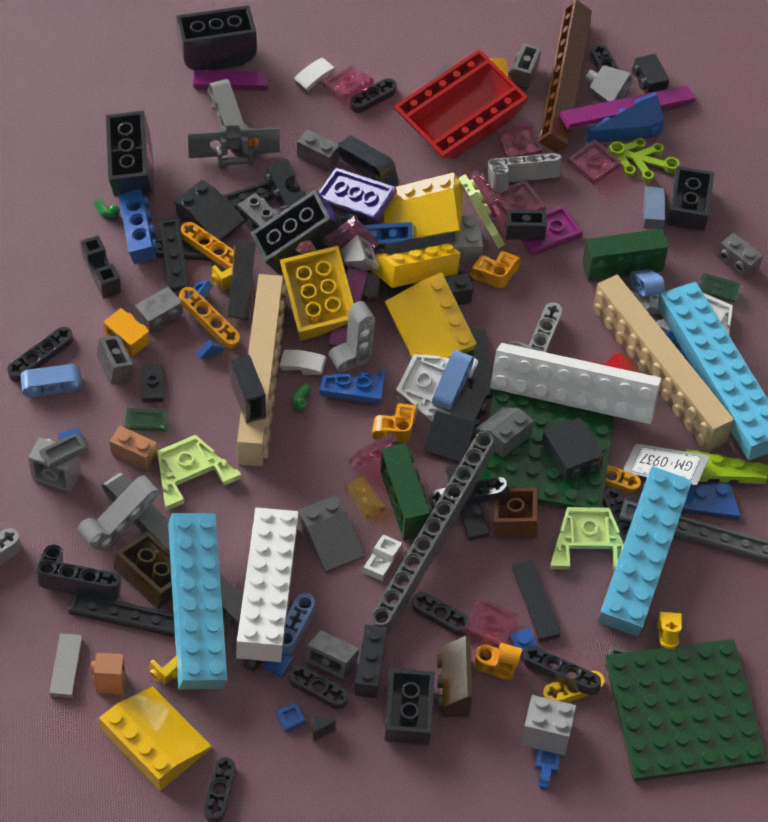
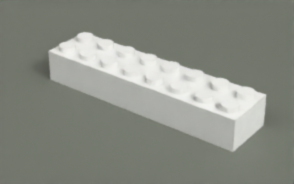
[490,343,661,424]
[236,508,298,662]

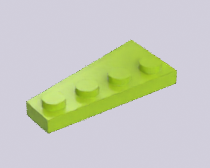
[685,449,768,484]

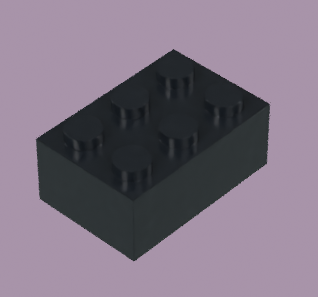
[667,166,715,231]
[385,668,435,745]

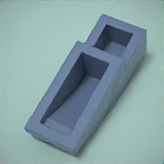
[643,186,665,229]

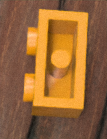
[103,308,150,357]

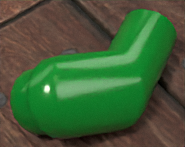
[94,199,120,218]
[292,384,312,411]

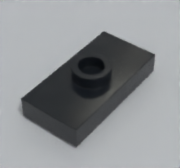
[142,364,163,402]

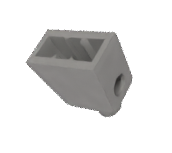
[586,66,634,102]

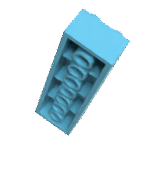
[597,466,692,637]
[168,513,227,689]

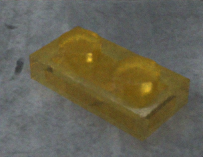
[345,475,385,519]

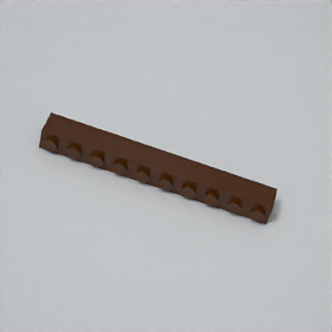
[538,0,592,153]

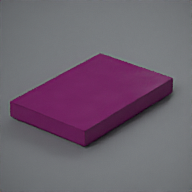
[521,206,583,256]

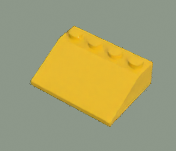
[383,173,464,238]
[371,244,460,288]
[280,246,354,341]
[385,272,477,358]
[99,686,212,791]

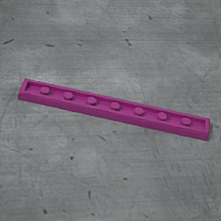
[559,85,696,129]

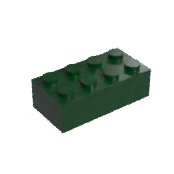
[582,229,668,281]
[380,443,432,541]

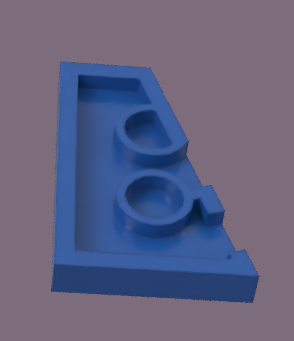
[319,370,386,404]
[682,481,740,520]

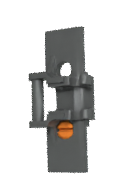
[187,124,280,168]

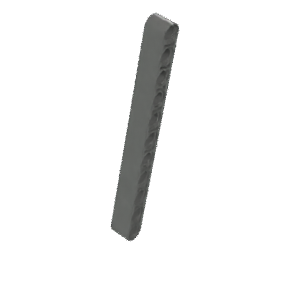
[372,431,495,633]
[102,472,243,631]

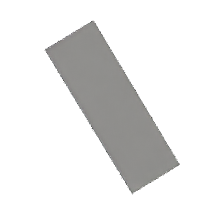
[49,633,83,698]

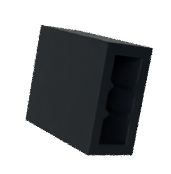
[230,355,266,424]
[541,418,604,480]

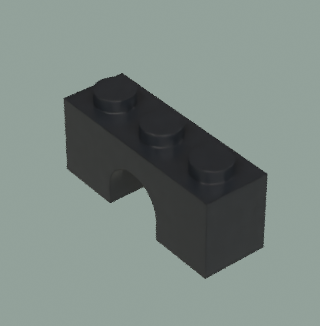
[264,159,306,212]
[80,235,121,299]
[355,624,387,699]

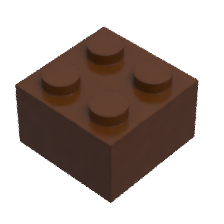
[494,488,538,538]

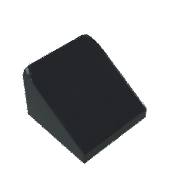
[313,716,336,741]

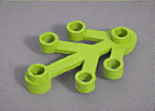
[607,138,680,183]

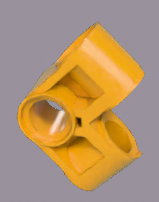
[470,250,521,289]
[372,403,417,443]
[474,642,522,680]

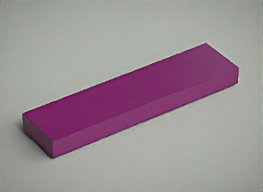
[193,70,268,90]
[329,268,368,347]

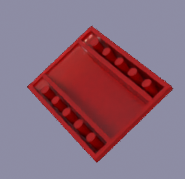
[393,49,528,159]

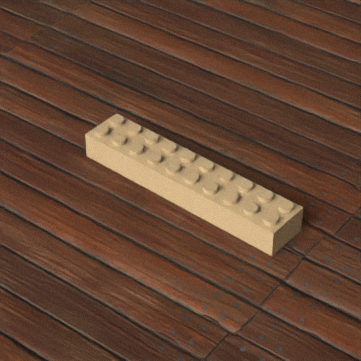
[237,274,287,466]
[593,275,734,452]

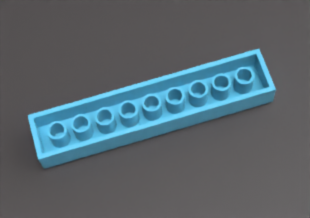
[657,282,768,460]

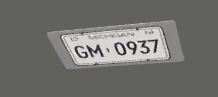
[623,444,709,485]

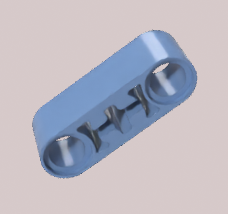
[629,269,665,297]
[432,350,474,411]
[20,364,82,397]
[282,593,315,656]

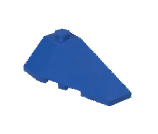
[586,92,664,143]

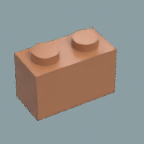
[110,426,158,471]
[90,653,127,695]

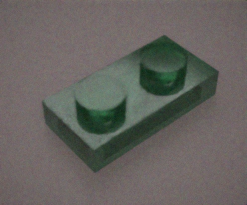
[699,273,741,303]
[125,408,168,432]

